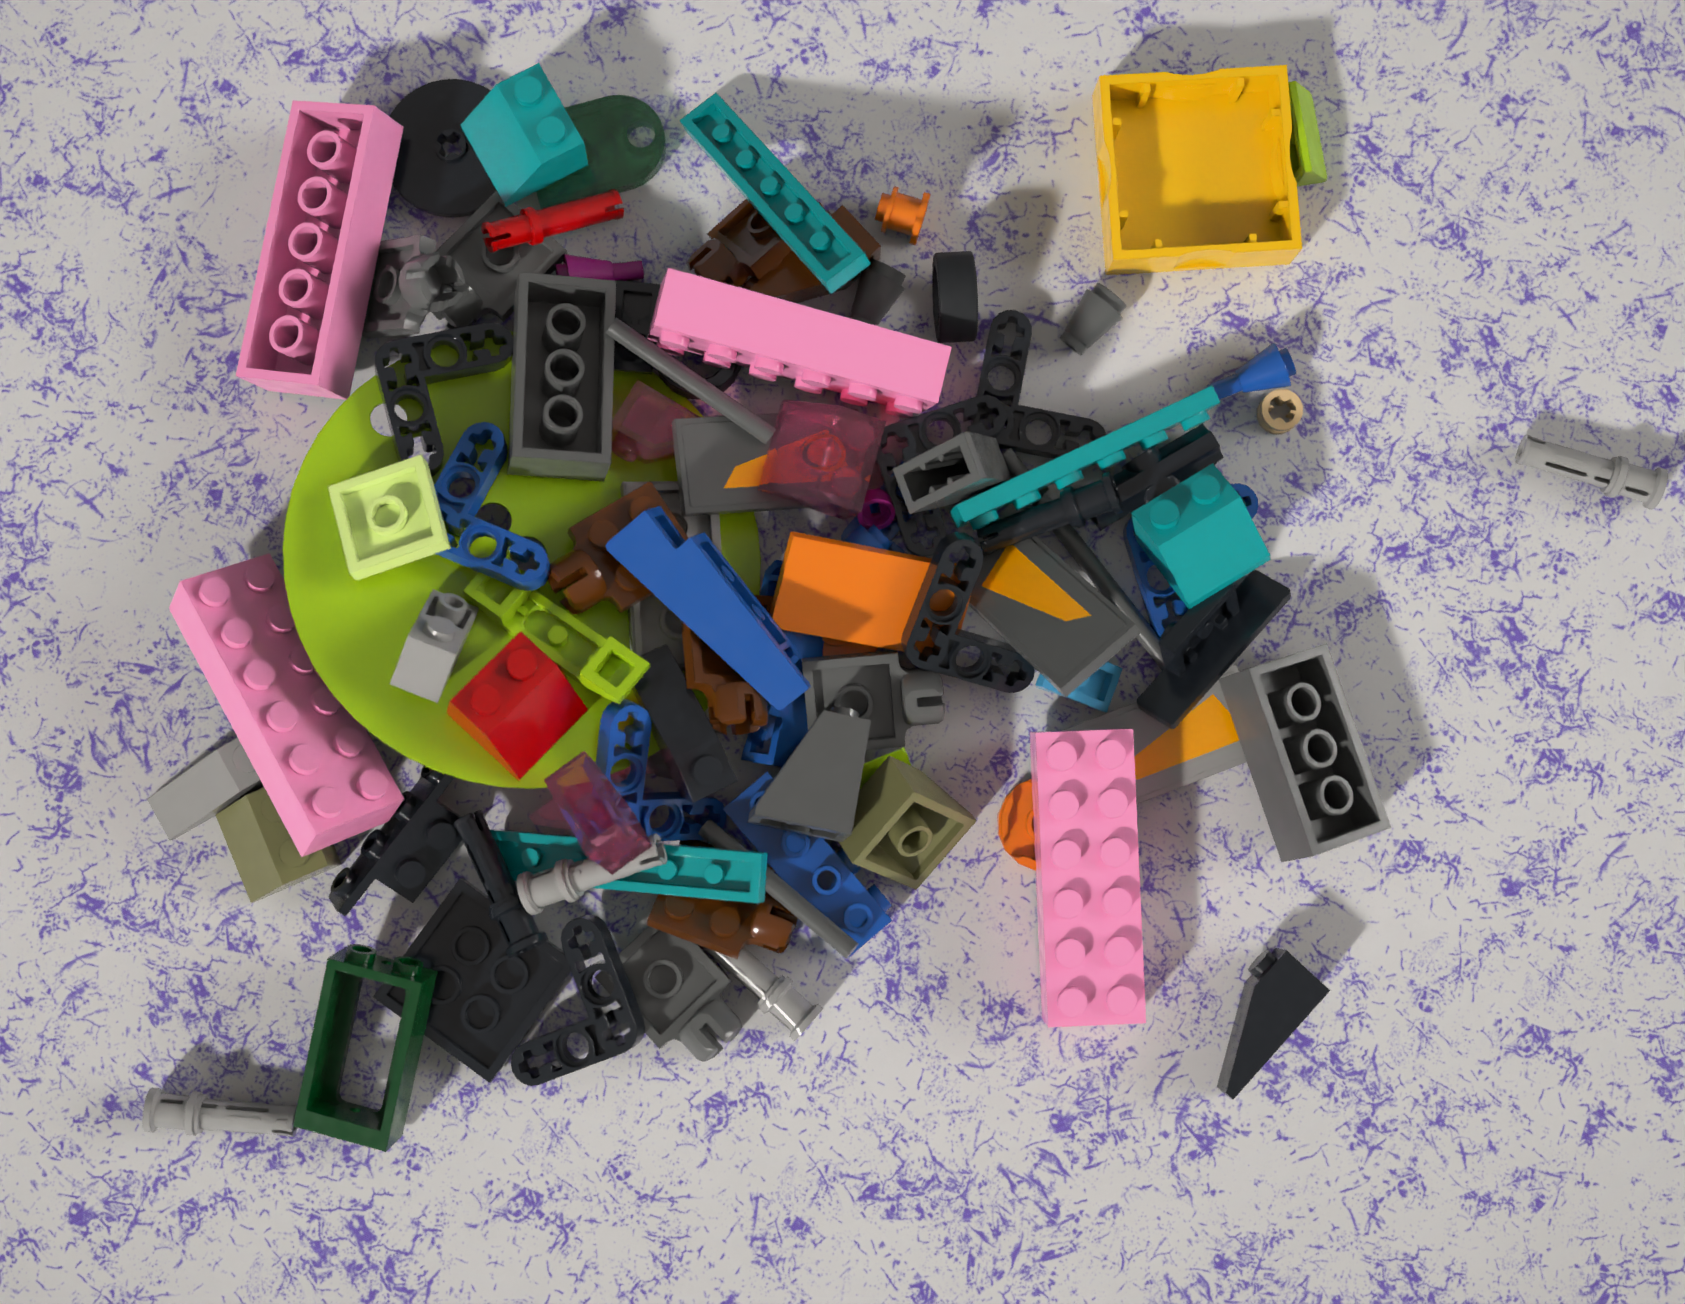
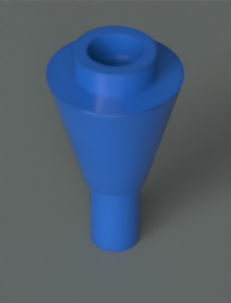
[1207,343,1296,400]

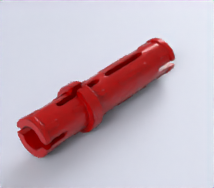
[481,189,624,253]

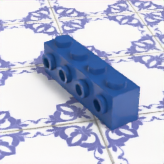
[723,772,892,958]

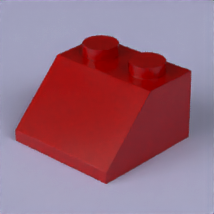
[447,631,588,781]

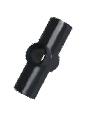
[1091,424,1224,531]

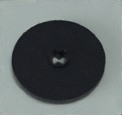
[389,79,496,217]

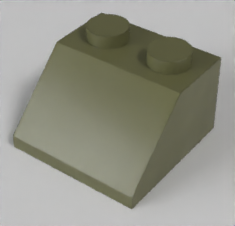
[839,756,977,890]
[215,787,342,903]

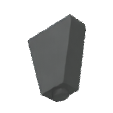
[893,432,1011,514]
[747,707,871,842]

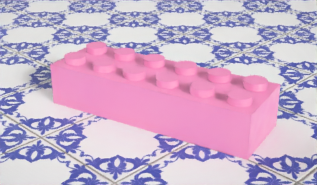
[236,100,404,400]
[647,268,952,419]
[169,553,404,857]
[1030,728,1146,1027]

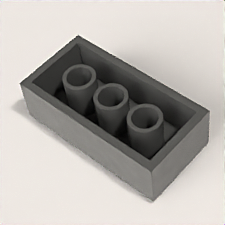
[507,272,616,482]
[1219,643,1391,862]

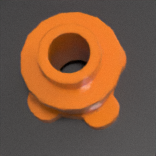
[875,186,931,245]

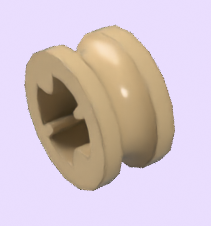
[1257,389,1303,434]

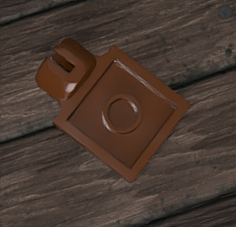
[686,199,824,287]
[548,481,689,614]
[681,595,773,735]
[647,840,798,959]

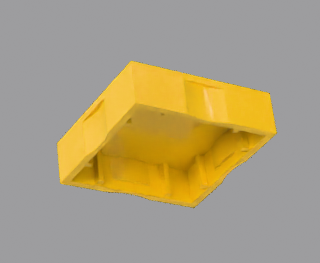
[1092,65,1302,275]

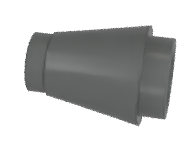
[849,259,906,326]
[1060,283,1126,355]

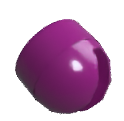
[856,488,895,530]

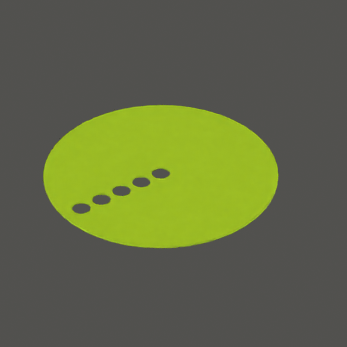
[283,331,761,789]

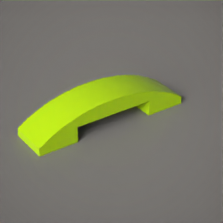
[463,563,650,704]

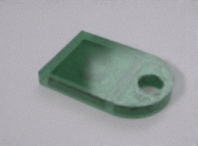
[536,95,666,209]

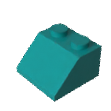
[461,63,588,207]
[1131,463,1271,609]

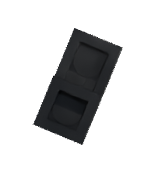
[614,280,661,374]

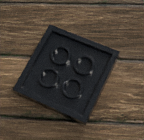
[373,878,571,1083]

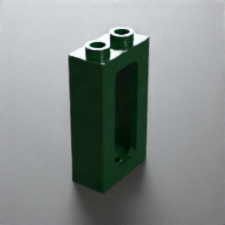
[293,944,438,1152]

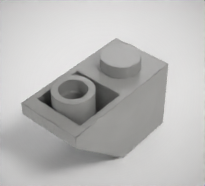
[390,589,479,703]

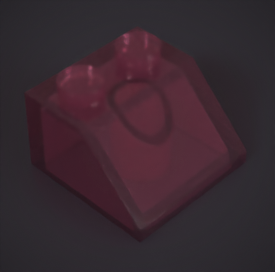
[757,399,886,520]

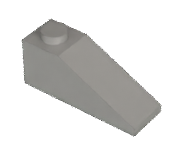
[147,737,264,840]

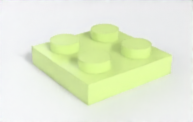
[328,454,451,581]

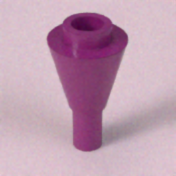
[555,254,644,281]

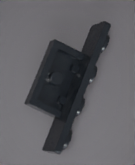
[1137,570,1291,729]
[329,766,462,916]

